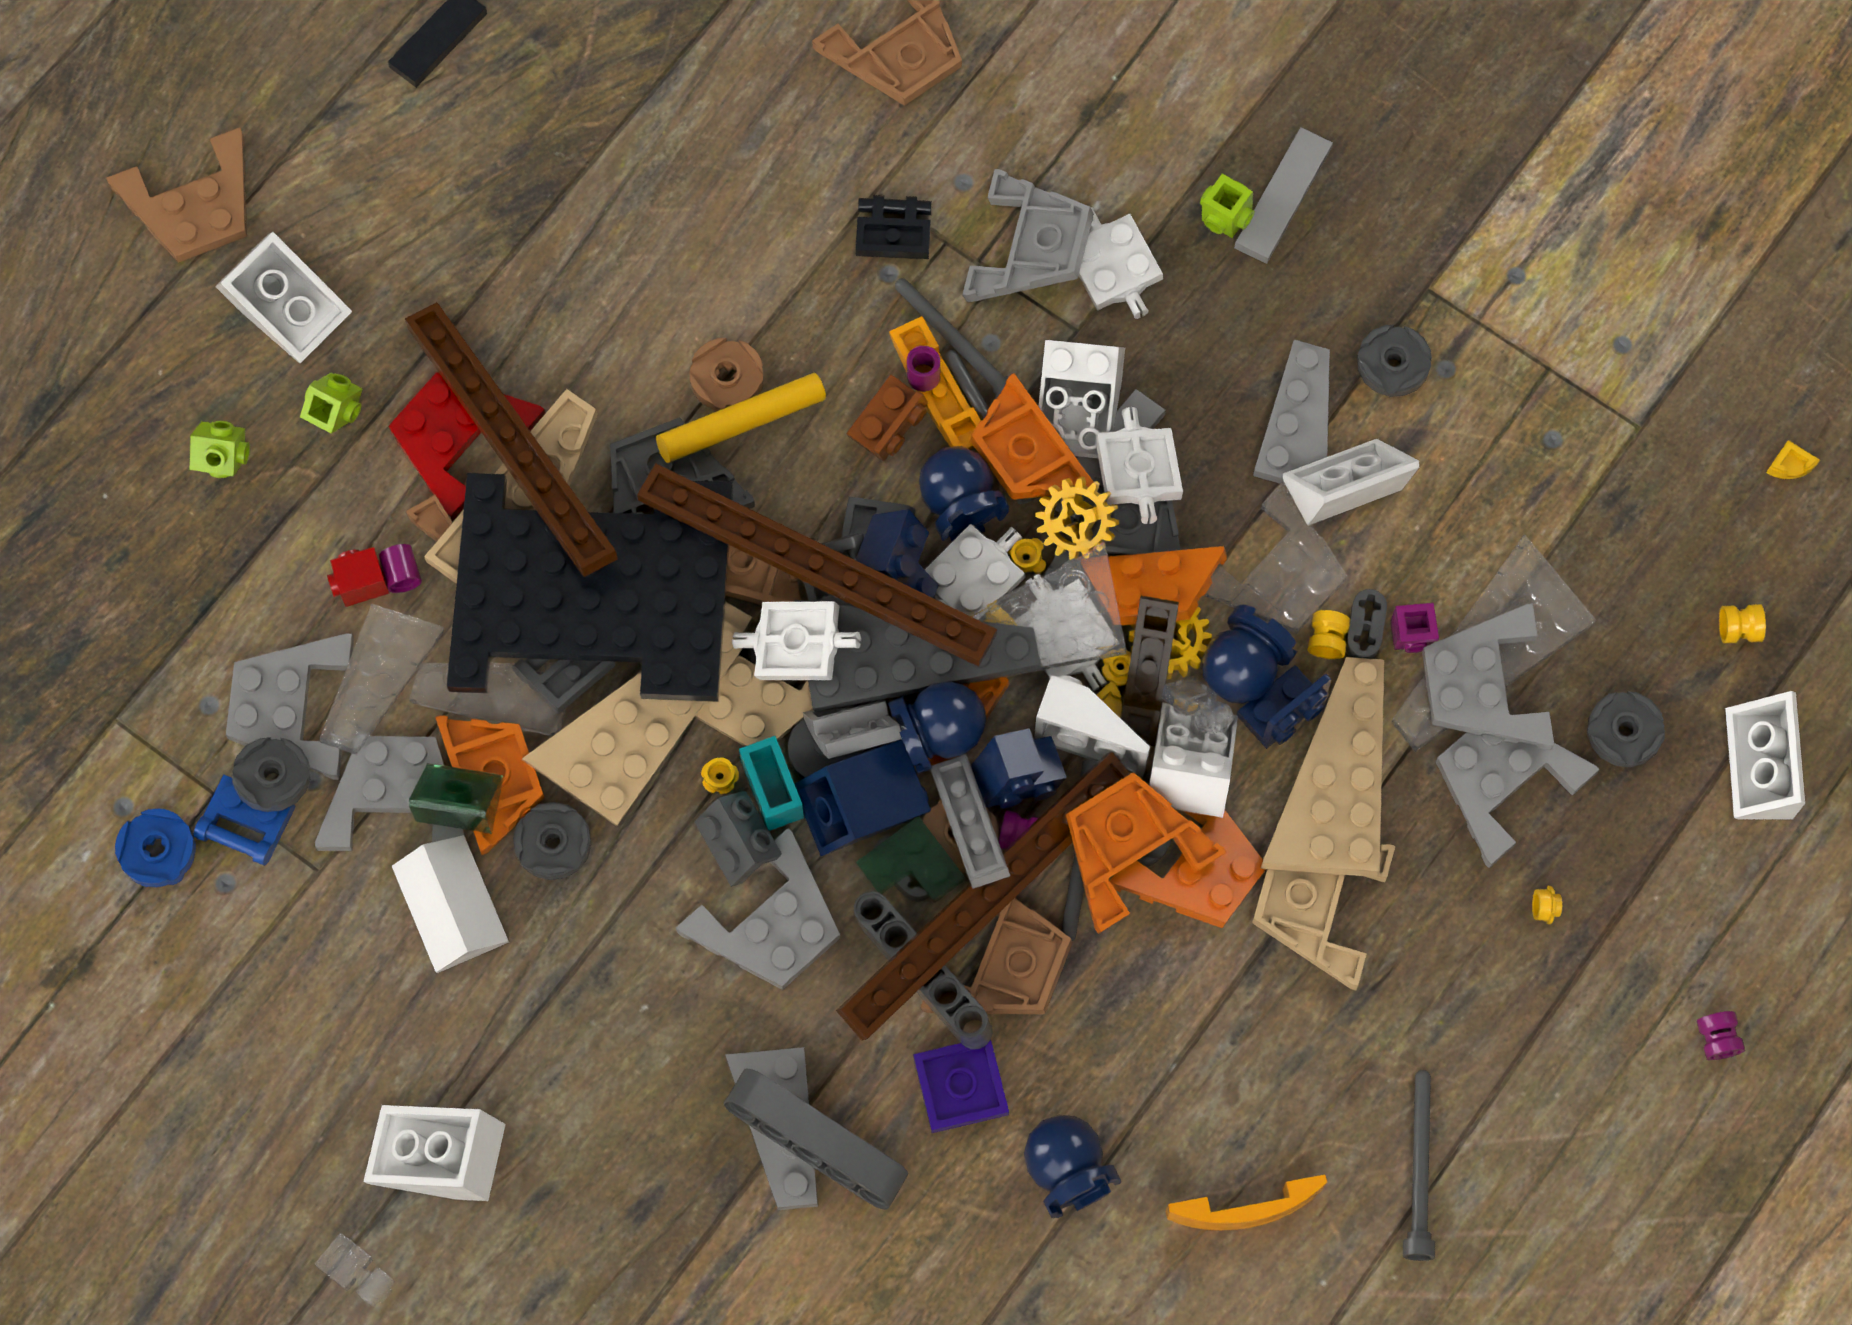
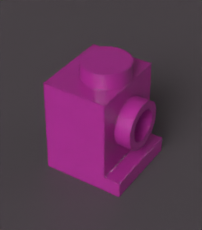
[1390,603,1439,653]

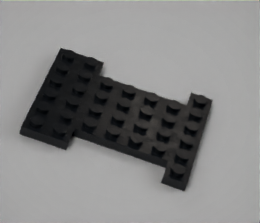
[447,473,733,702]

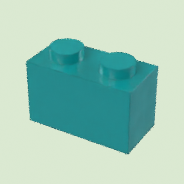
[739,736,804,831]

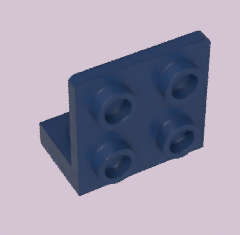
[1237,665,1332,749]

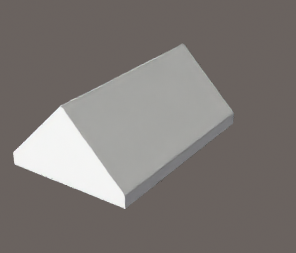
[1283,439,1419,526]
[1725,691,1805,819]
[392,835,509,973]

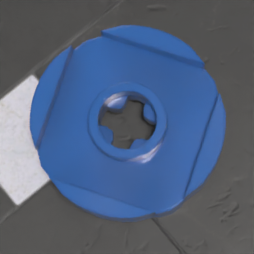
[115,809,196,887]

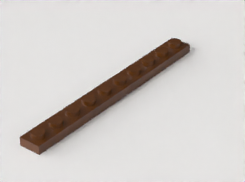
[405,302,618,577]
[637,463,997,667]
[836,752,1131,1041]

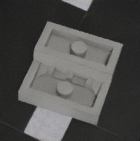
[803,699,902,759]

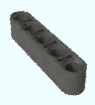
[854,891,993,1049]
[724,1068,908,1210]

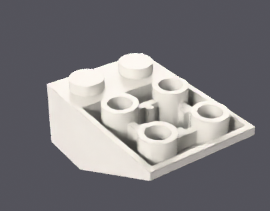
[1039,340,1125,459]
[1149,703,1238,818]

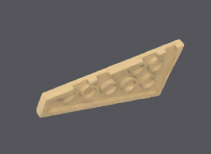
[424,389,597,584]
[522,619,743,826]
[1261,657,1384,877]

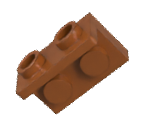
[846,375,928,462]

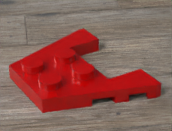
[388,372,546,521]

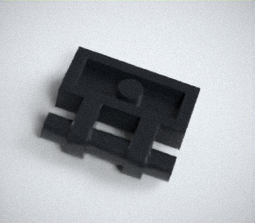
[856,195,932,259]

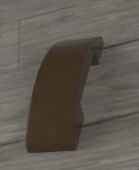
[1121,596,1179,747]

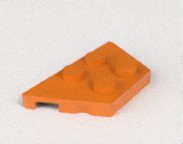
[970,373,1094,500]
[1081,546,1227,626]
[435,715,544,855]

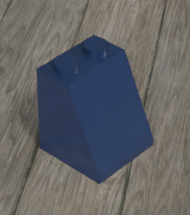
[795,739,931,856]

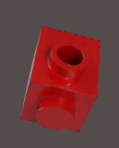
[327,547,389,607]

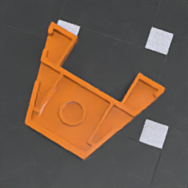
[1066,772,1227,934]
[1110,809,1266,928]

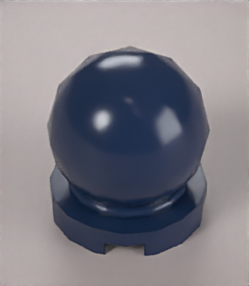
[919,446,1009,542]
[1202,604,1298,704]
[888,681,987,774]
[1024,1115,1121,1218]

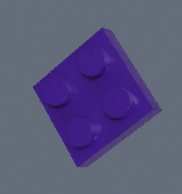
[913,1040,1009,1133]

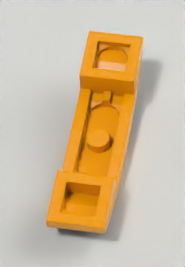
[889,316,981,450]
[1165,1174,1327,1231]

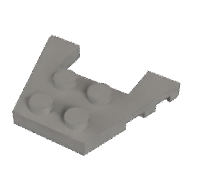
[962,169,1094,302]
[1422,604,1554,750]
[226,633,354,780]
[1436,732,1600,868]
[315,736,467,851]
[676,828,840,990]

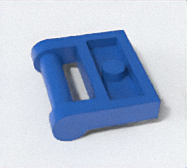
[193,774,295,866]

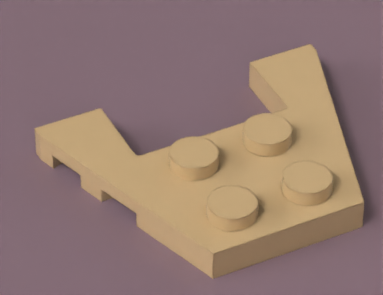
[695,601,813,747]
[1252,844,1395,990]

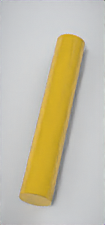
[656,373,826,463]

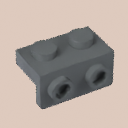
[694,791,781,887]

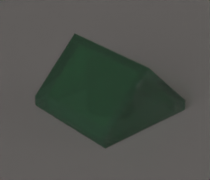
[409,763,503,834]

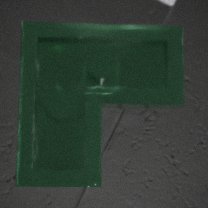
[856,816,966,903]

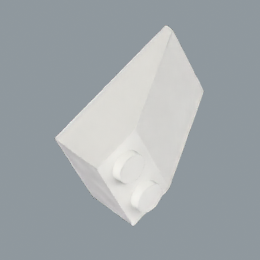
[215,232,352,363]
[1034,675,1150,777]
[363,1105,506,1201]

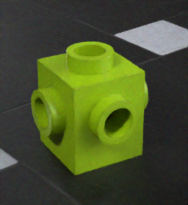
[1200,173,1255,238]
[300,373,363,434]
[189,421,250,478]

